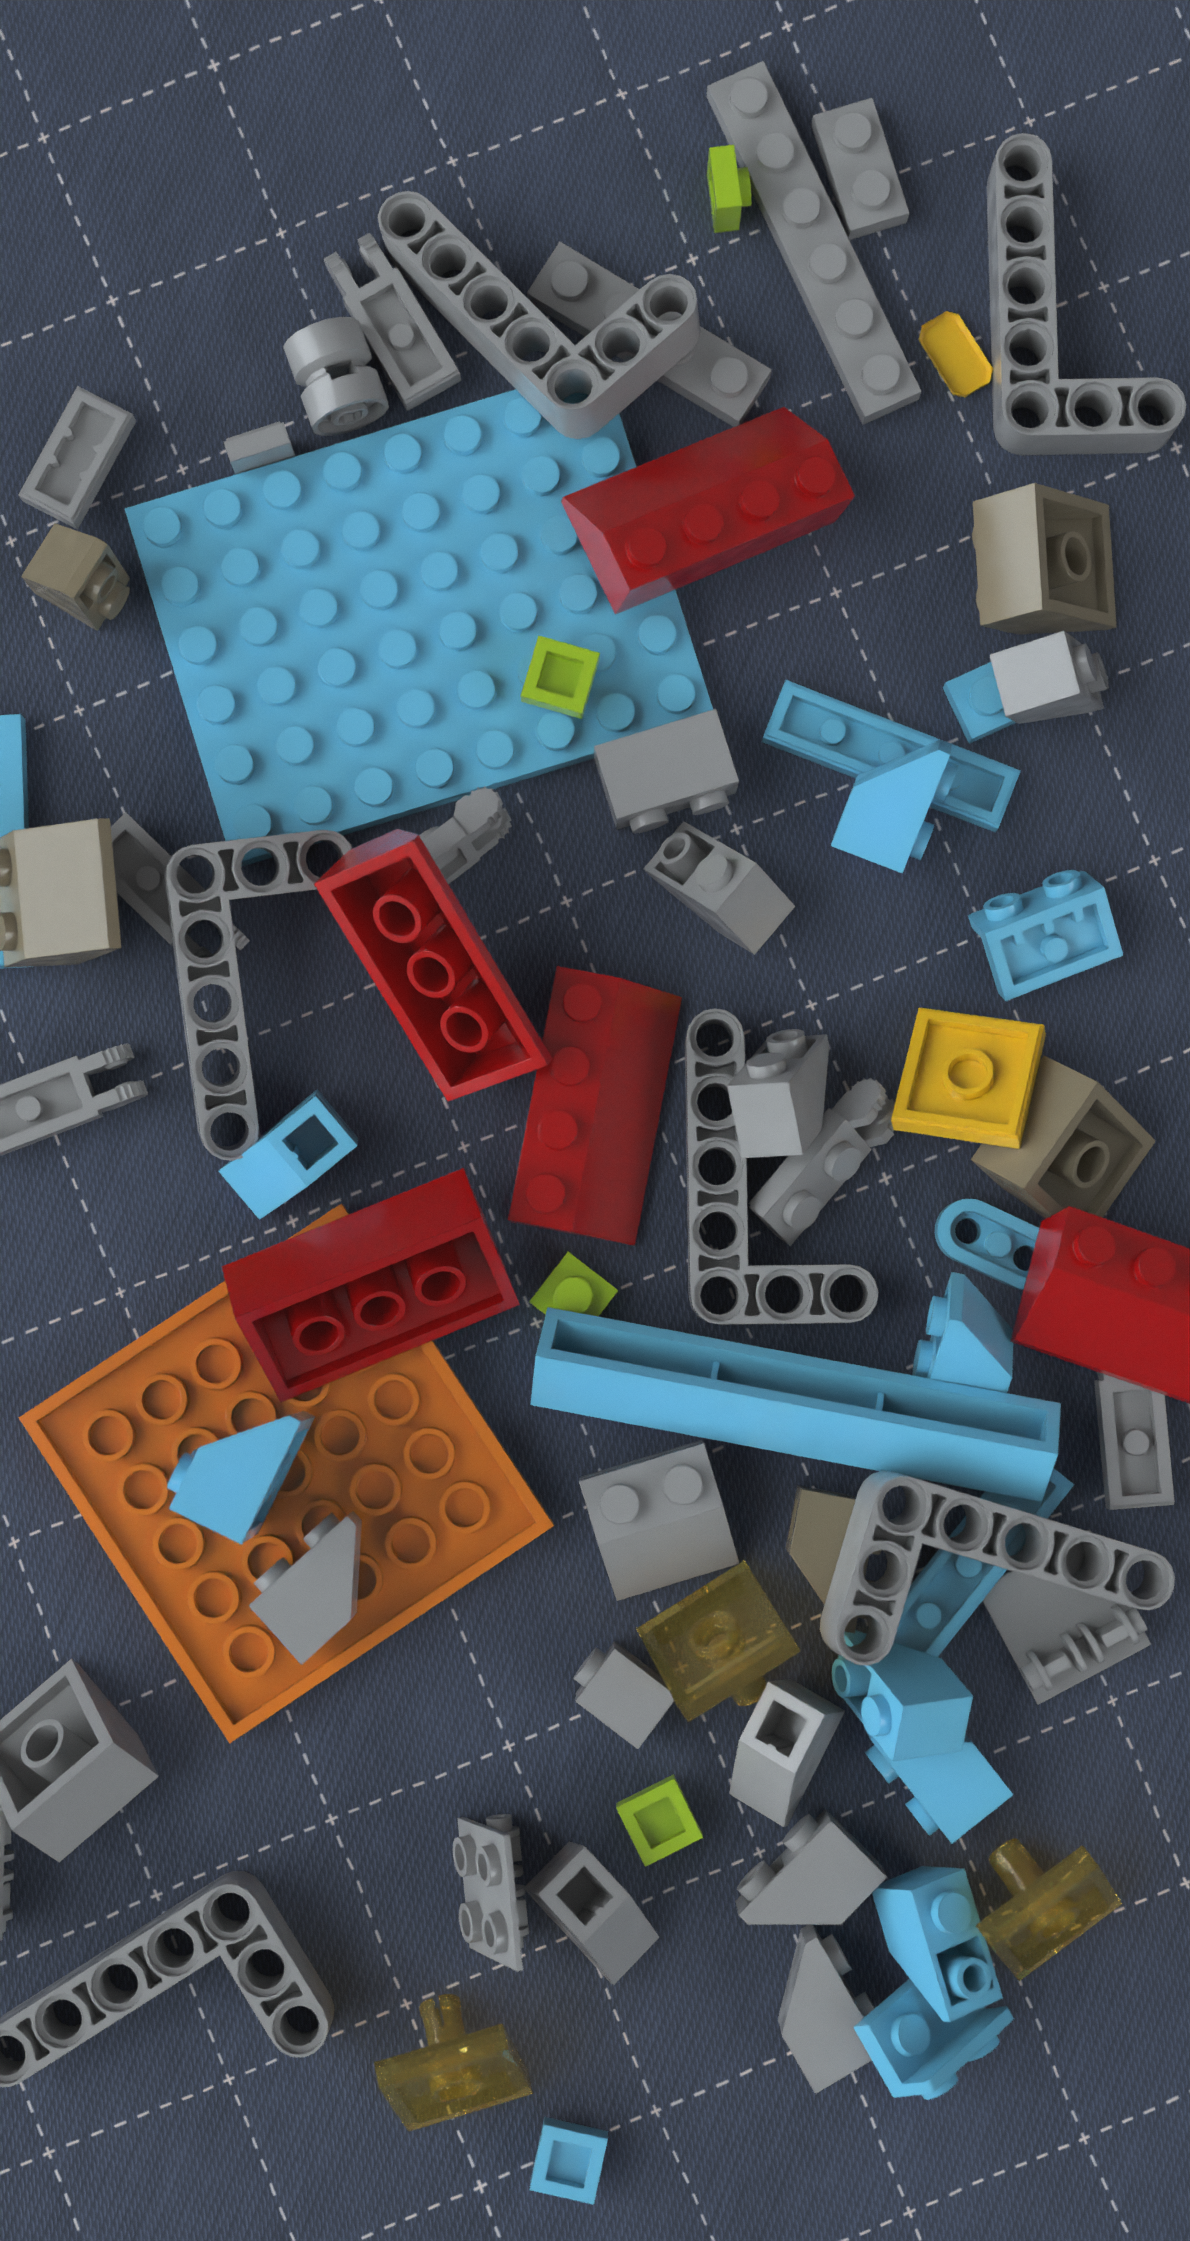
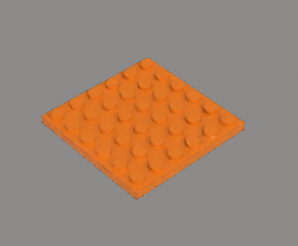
[19,1204,554,1743]

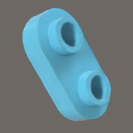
[935,1199,1039,1290]

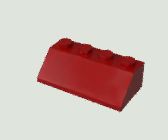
[561,407,855,615]
[314,829,553,1102]
[508,966,682,1246]
[222,1168,520,1402]
[1010,1206,1190,1404]

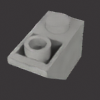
[990,631,1109,724]
[643,821,795,955]
[727,1029,829,1158]
[248,1511,362,1665]
[729,1679,845,1827]
[735,1809,887,1925]
[523,1841,659,1985]
[778,1925,875,2094]

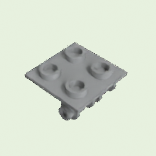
[983,1529,1151,1705]
[453,1814,529,1971]

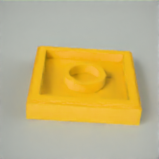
[891,1007,1046,1149]

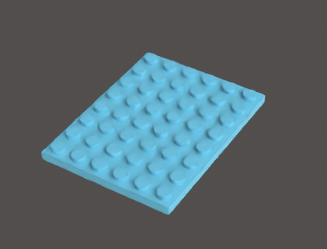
[124,389,713,867]

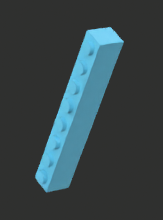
[530,1307,1061,1502]

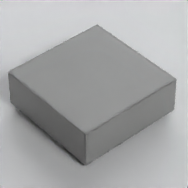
[224,421,295,474]

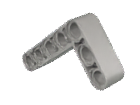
[987,133,1186,455]
[378,191,701,439]
[164,830,352,1161]
[685,1008,879,1325]
[820,1470,1175,1666]
[0,1871,334,2087]

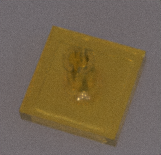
[636,1560,801,1722]
[976,1838,1123,1981]
[374,1994,533,2132]

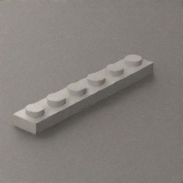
[706,61,922,425]

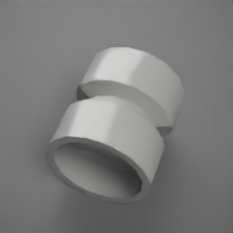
[283,317,389,436]

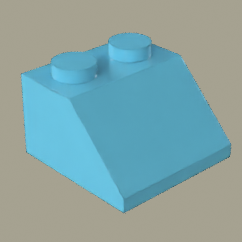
[167,1411,315,1544]

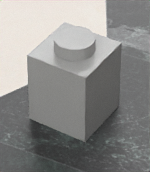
[573,1641,677,1749]

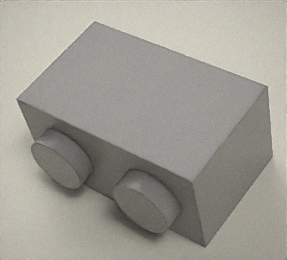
[594,709,739,834]

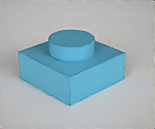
[943,662,1016,744]
[530,2117,608,2205]

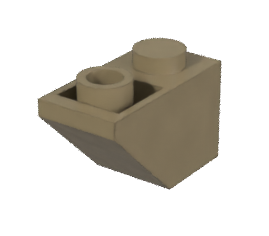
[21,523,130,631]
[785,1485,881,1633]

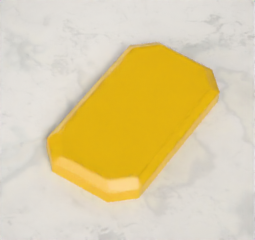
[918,311,993,397]

